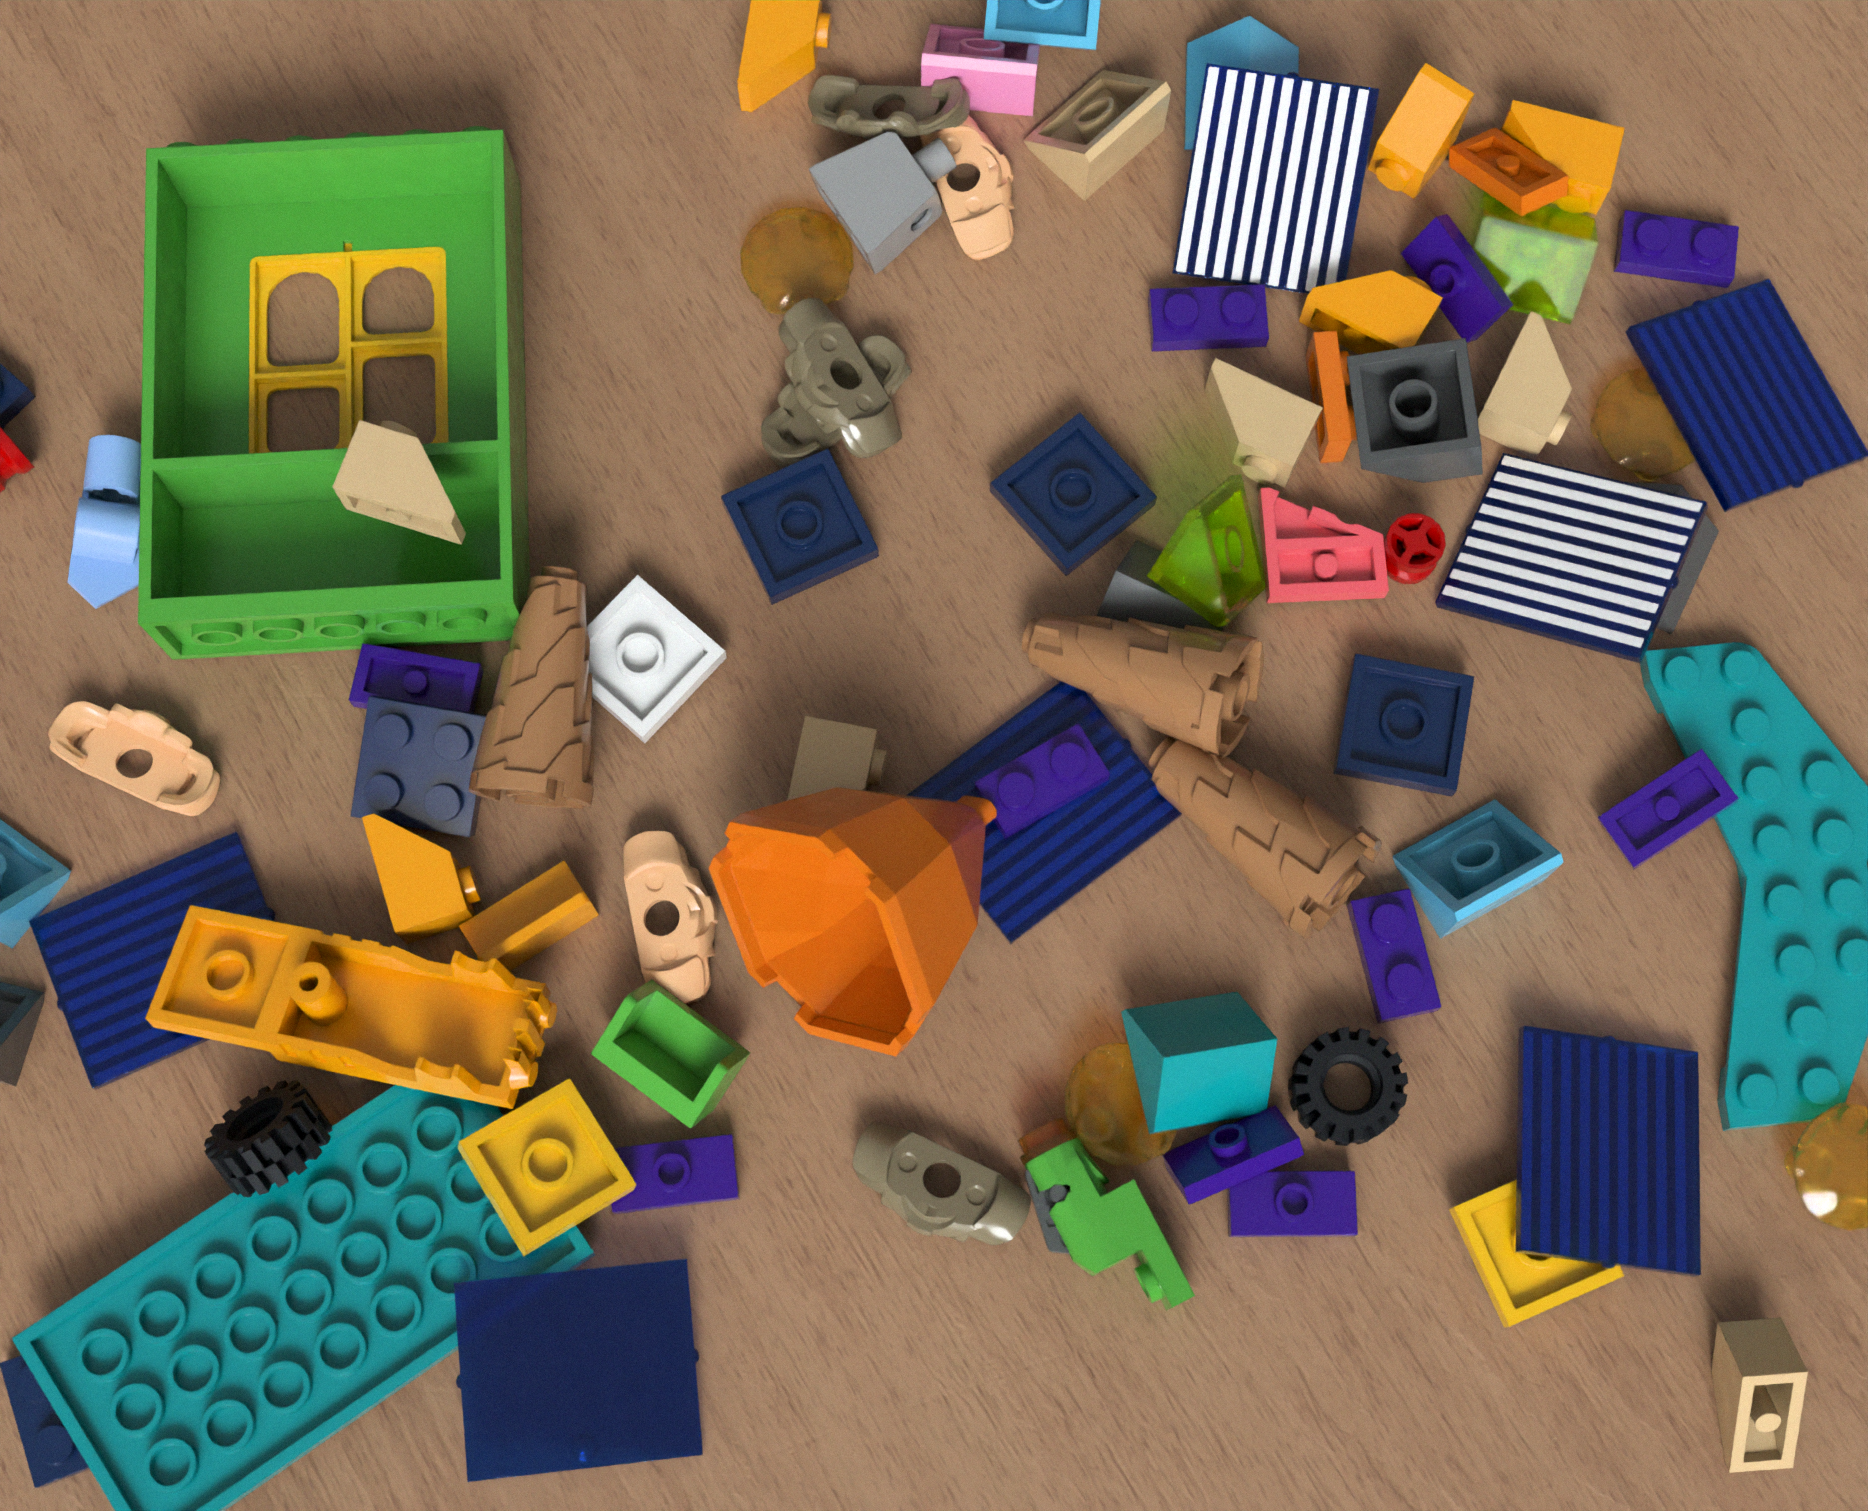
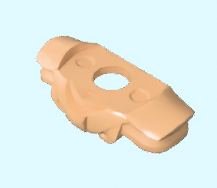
[920,116,1015,260]
[48,701,220,816]
[623,831,718,1005]

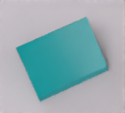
[1121,992,1278,1134]

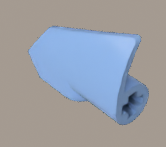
[67,435,141,609]

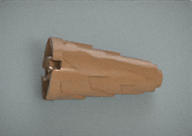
[469,566,594,809]
[1022,611,1264,758]
[1149,736,1382,939]

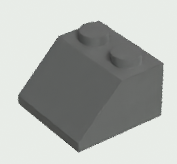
[1347,338,1483,483]

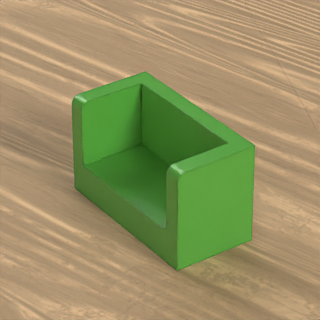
[591,980,751,1129]

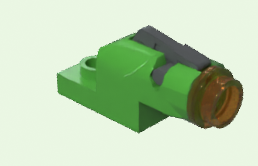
[1018,1117,1195,1311]

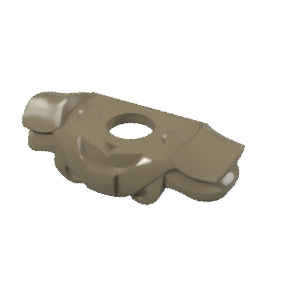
[808,75,970,140]
[779,297,902,459]
[761,335,912,468]
[853,1121,1031,1245]

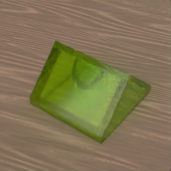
[1470,192,1598,324]
[1147,474,1265,627]

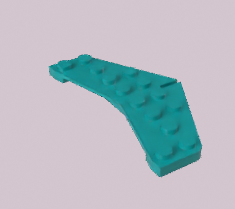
[1639,642,1868,1131]

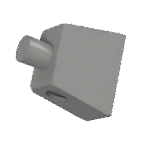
[809,131,957,275]

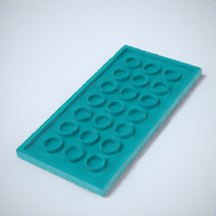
[12,1085,596,1511]

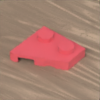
[1258,487,1389,603]

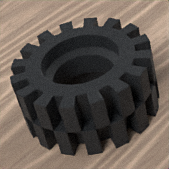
[1288,1027,1408,1146]
[204,1080,332,1197]

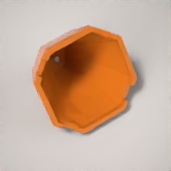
[709,787,997,1057]

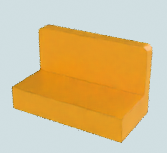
[459,861,599,971]

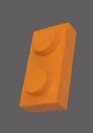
[1449,127,1568,216]
[1305,330,1357,463]

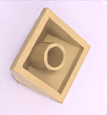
[1023,70,1171,201]

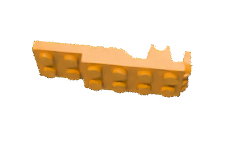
[145,905,557,1109]

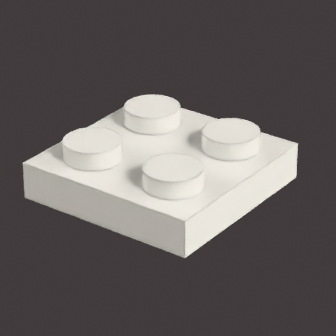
[587,575,727,743]

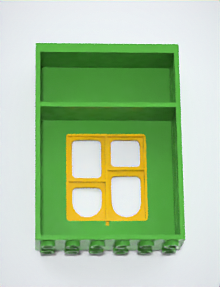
[138,126,530,660]

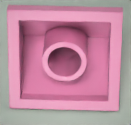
[921,24,1040,116]

